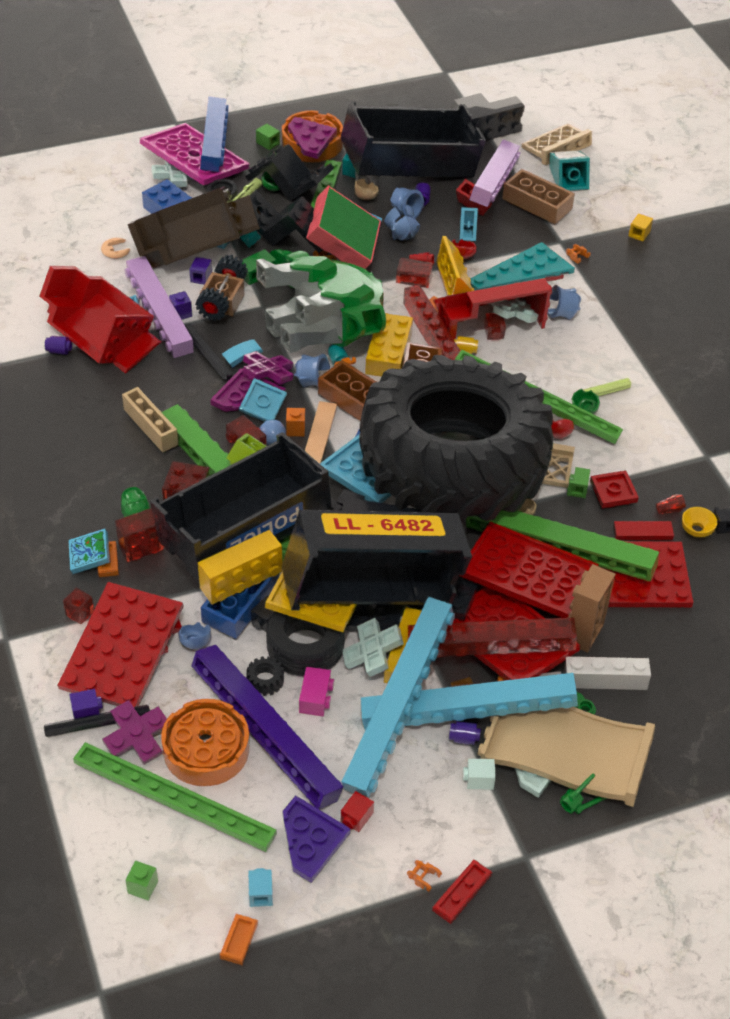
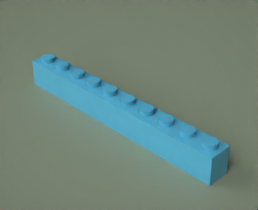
[341,597,455,798]
[361,673,578,730]

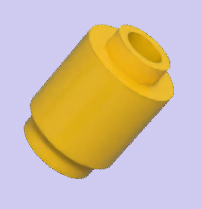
[453,336,478,354]

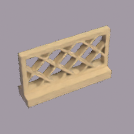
[522,124,592,165]
[543,443,575,488]

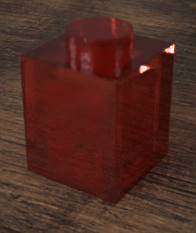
[484,313,506,340]
[63,587,94,624]

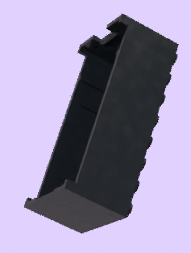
[340,101,486,178]

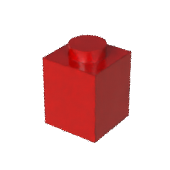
[340,791,374,832]

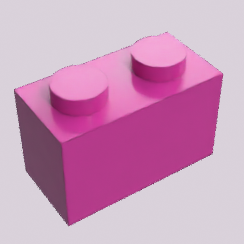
[299,667,334,717]

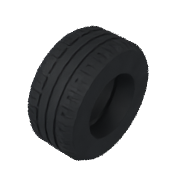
[266,611,345,676]

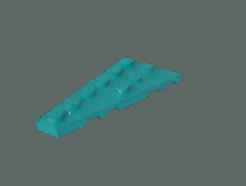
[470,242,575,291]

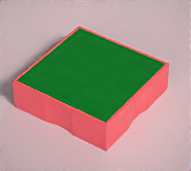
[306,185,381,269]

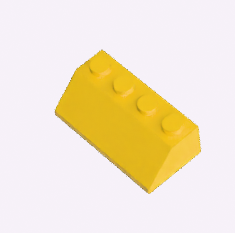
[436,236,474,296]

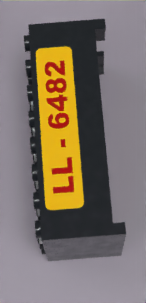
[282,510,472,610]

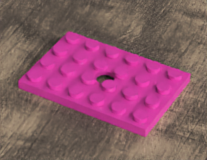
[139,123,249,186]

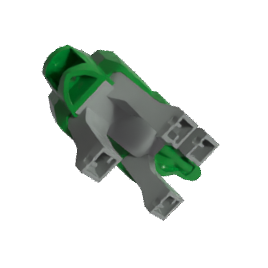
[256,249,386,353]

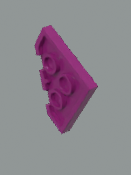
[288,117,337,159]
[210,368,286,412]

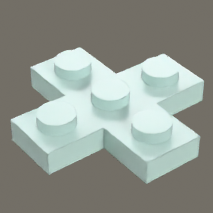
[151,161,193,188]
[487,298,539,323]
[343,618,404,677]

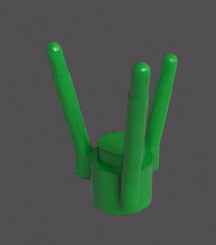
[560,773,607,814]

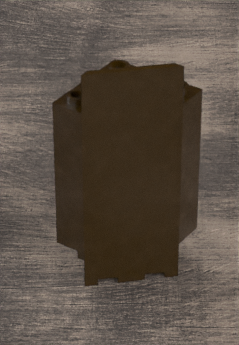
[127,186,260,269]

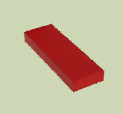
[613,521,674,540]
[432,859,492,924]

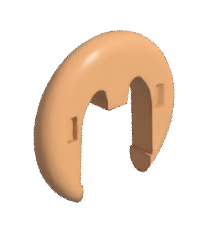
[101,238,130,258]

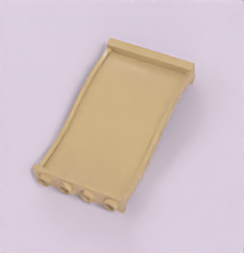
[478,707,655,807]

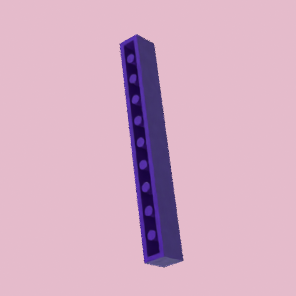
[191,644,344,809]

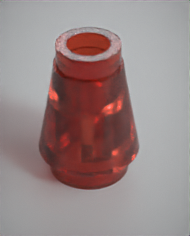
[656,493,686,514]

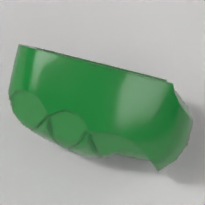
[121,487,152,527]

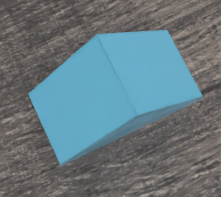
[460,207,478,241]

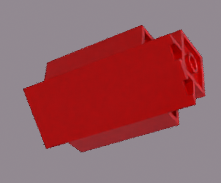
[39,266,161,374]
[433,275,564,346]

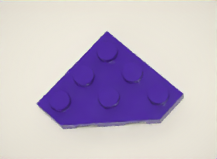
[282,795,350,883]

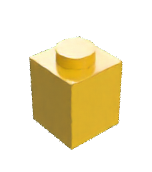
[629,213,653,241]

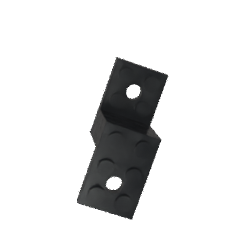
[245,144,334,201]
[250,190,323,253]

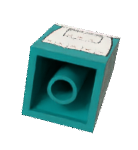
[549,150,590,191]

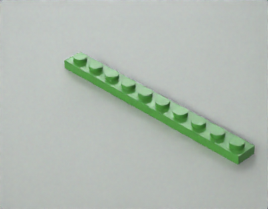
[455,350,623,444]
[73,742,277,852]

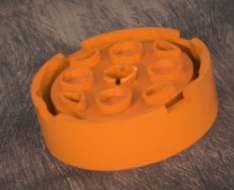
[282,110,343,162]
[161,699,250,786]

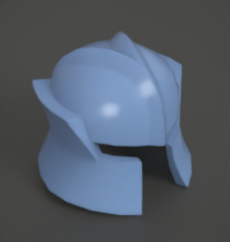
[390,187,424,219]
[384,205,420,240]
[547,285,581,320]
[294,354,330,387]

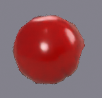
[452,239,477,259]
[551,419,574,439]

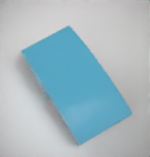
[222,339,263,368]

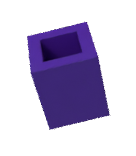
[189,257,212,285]
[169,291,192,320]
[69,689,103,719]

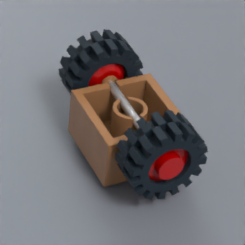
[195,255,248,321]

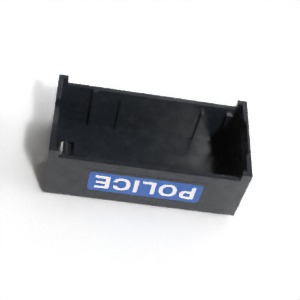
[150,432,332,582]

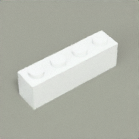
[563,657,651,690]

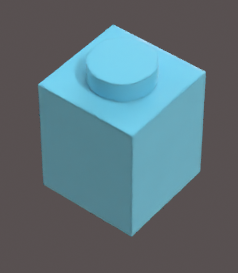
[248,868,273,907]

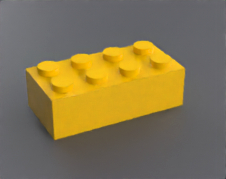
[365,313,413,377]
[198,530,283,604]

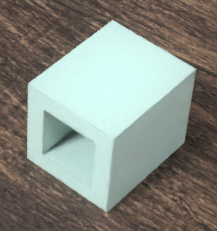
[463,759,495,790]

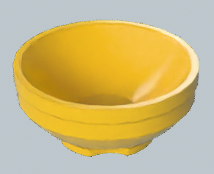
[682,507,717,537]

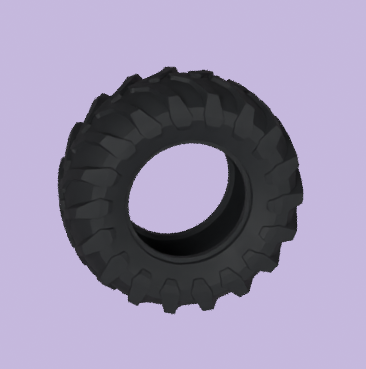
[359,355,553,523]

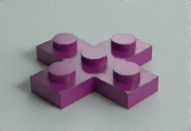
[242,351,294,384]
[102,700,167,765]

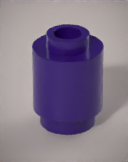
[415,183,431,206]
[45,336,72,354]
[449,721,481,745]

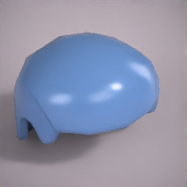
[259,419,286,445]
[178,622,211,650]

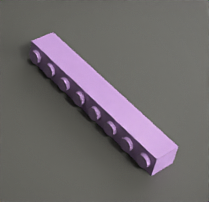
[470,139,521,207]
[124,256,194,358]

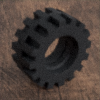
[246,656,284,696]

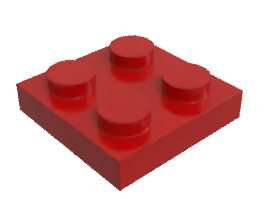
[590,470,639,508]

